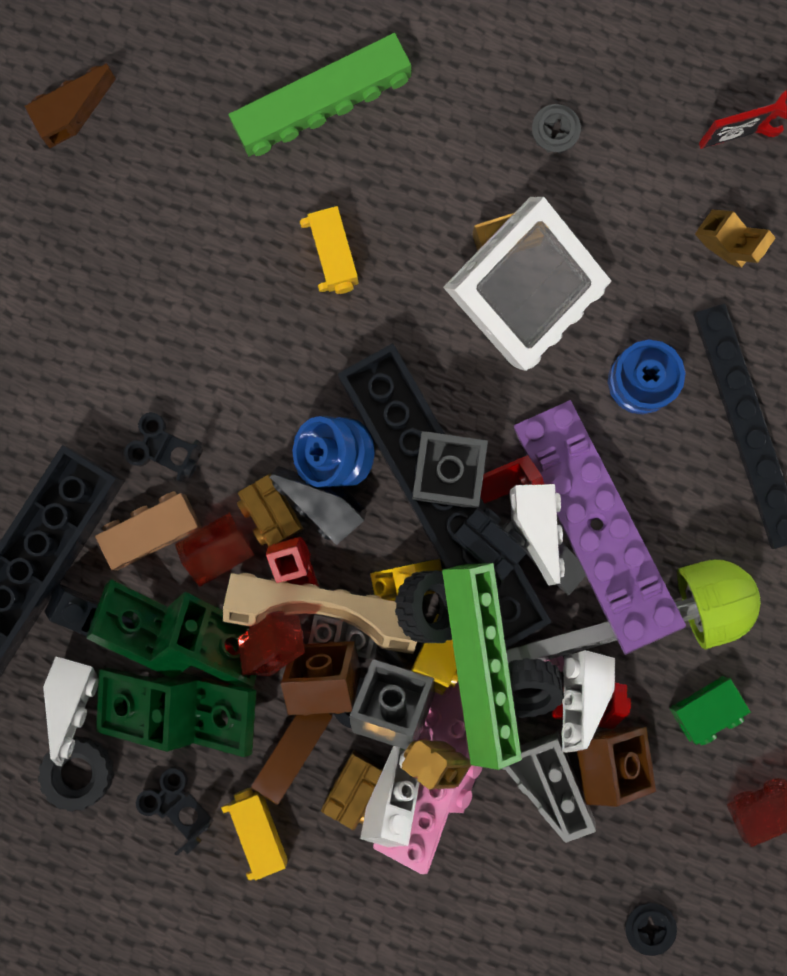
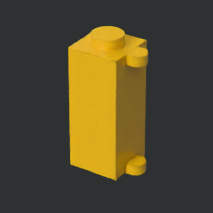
[300,206,358,294]
[221,788,288,881]

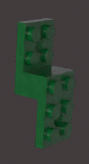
[86,579,267,689]
[96,667,256,757]

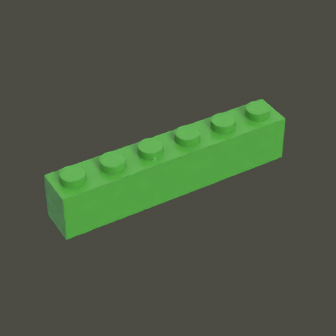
[228,33,411,157]
[442,563,522,770]

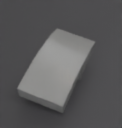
[308,614,377,659]

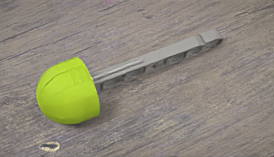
[506,560,761,663]

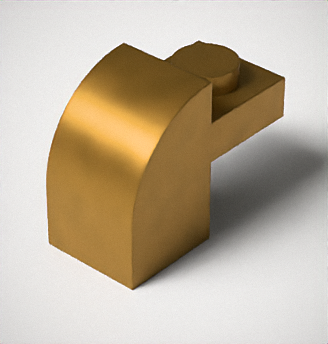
[695,209,775,268]

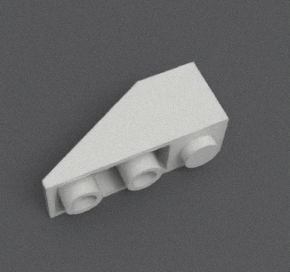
[510,484,565,585]
[562,650,615,753]
[43,656,99,766]
[360,746,420,847]

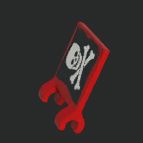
[699,90,787,149]

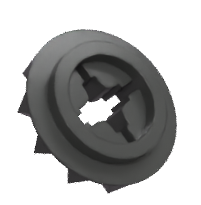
[532,104,581,154]

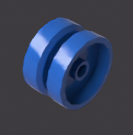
[608,340,686,415]
[292,416,375,487]

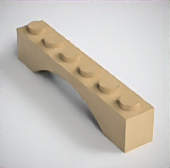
[223,573,417,654]

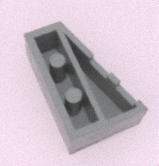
[502,731,596,843]

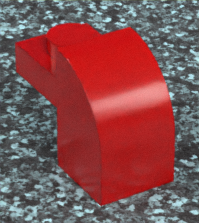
[266,537,320,588]

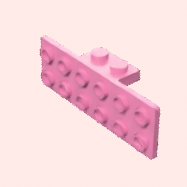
[373,681,483,874]

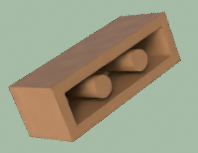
[95,491,202,570]

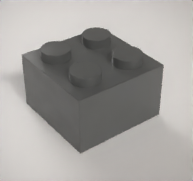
[412,431,488,509]
[349,659,435,750]

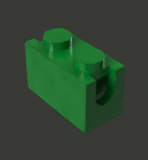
[669,676,751,745]

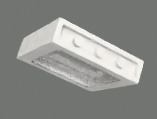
[443,197,611,371]

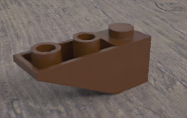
[24,63,116,148]

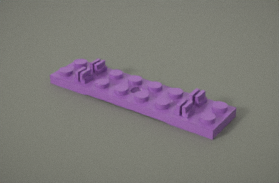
[514,400,686,655]

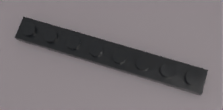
[693,303,787,549]

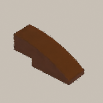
[251,713,333,805]

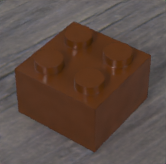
[281,641,361,716]
[577,727,656,807]

